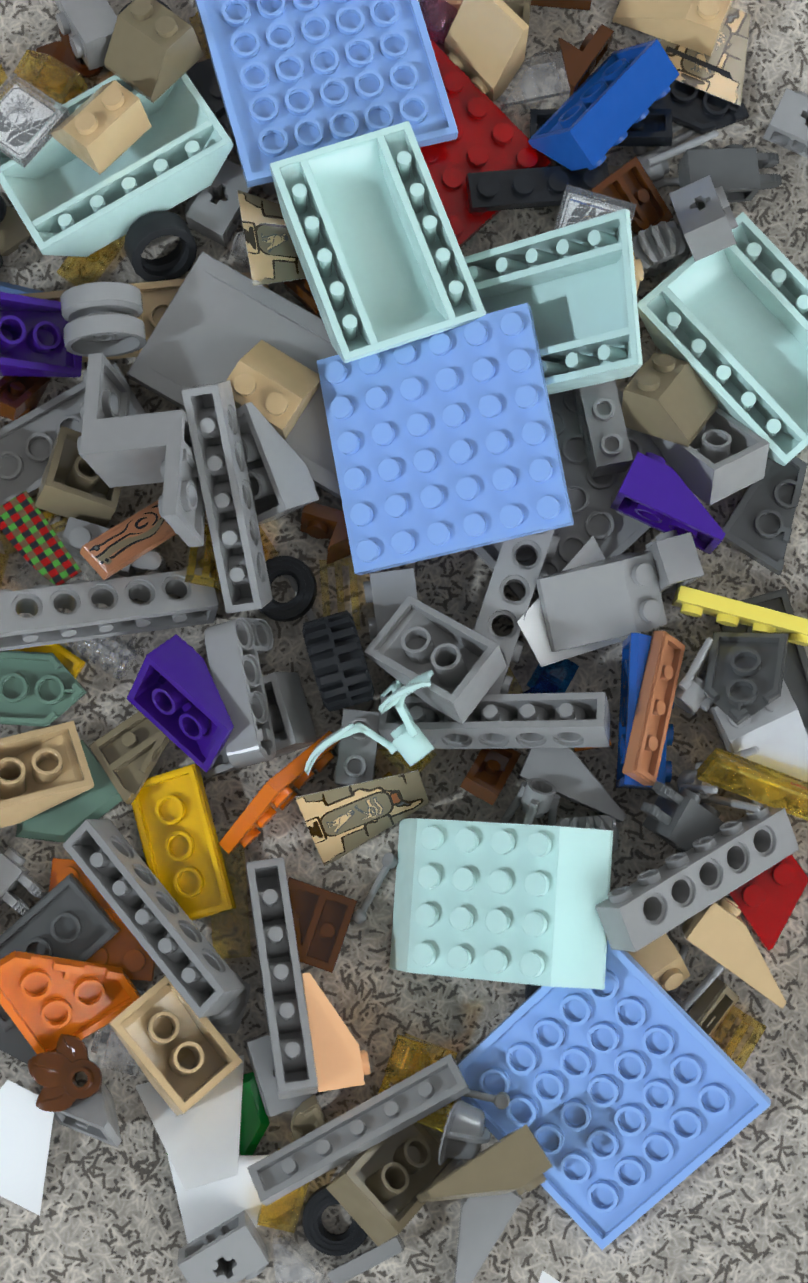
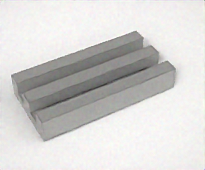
[327,1235,405,1283]

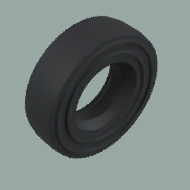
[258,556,317,622]
[302,1184,367,1256]

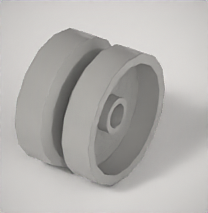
[60,282,146,357]

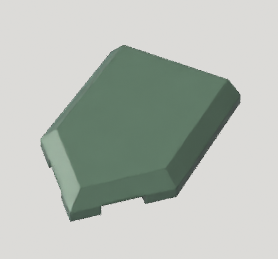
[0,651,87,727]
[16,740,123,843]

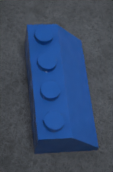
[528,39,680,171]
[616,633,674,790]

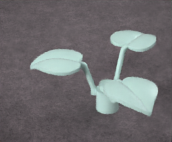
[304,670,435,775]

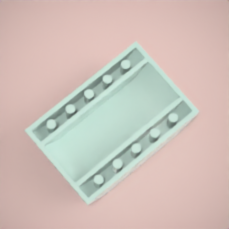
[0,73,234,257]
[270,121,487,363]
[464,209,643,395]
[637,212,808,466]
[389,818,613,989]

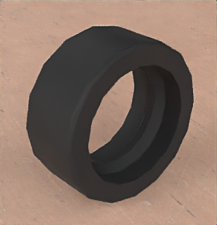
[124,211,197,282]

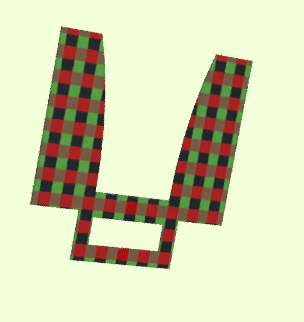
[0,491,82,586]

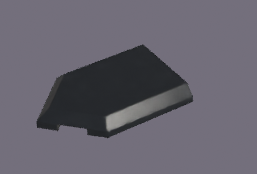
[648,46,749,134]

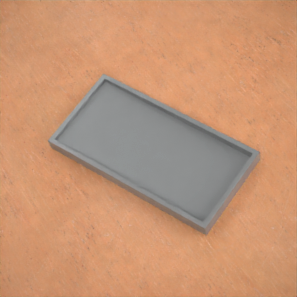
[127,252,341,499]

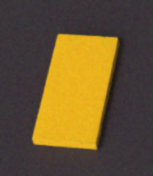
[131,764,236,921]

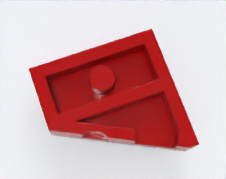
[728,854,808,951]

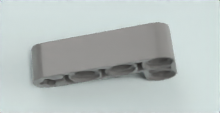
[204,617,276,769]

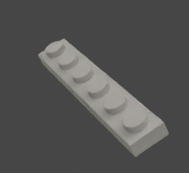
[247,1054,471,1206]

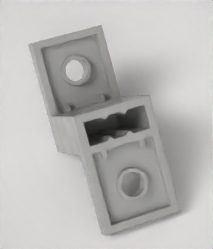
[77,353,205,547]

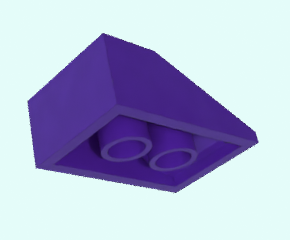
[0,292,82,377]
[610,452,726,554]
[126,634,234,773]

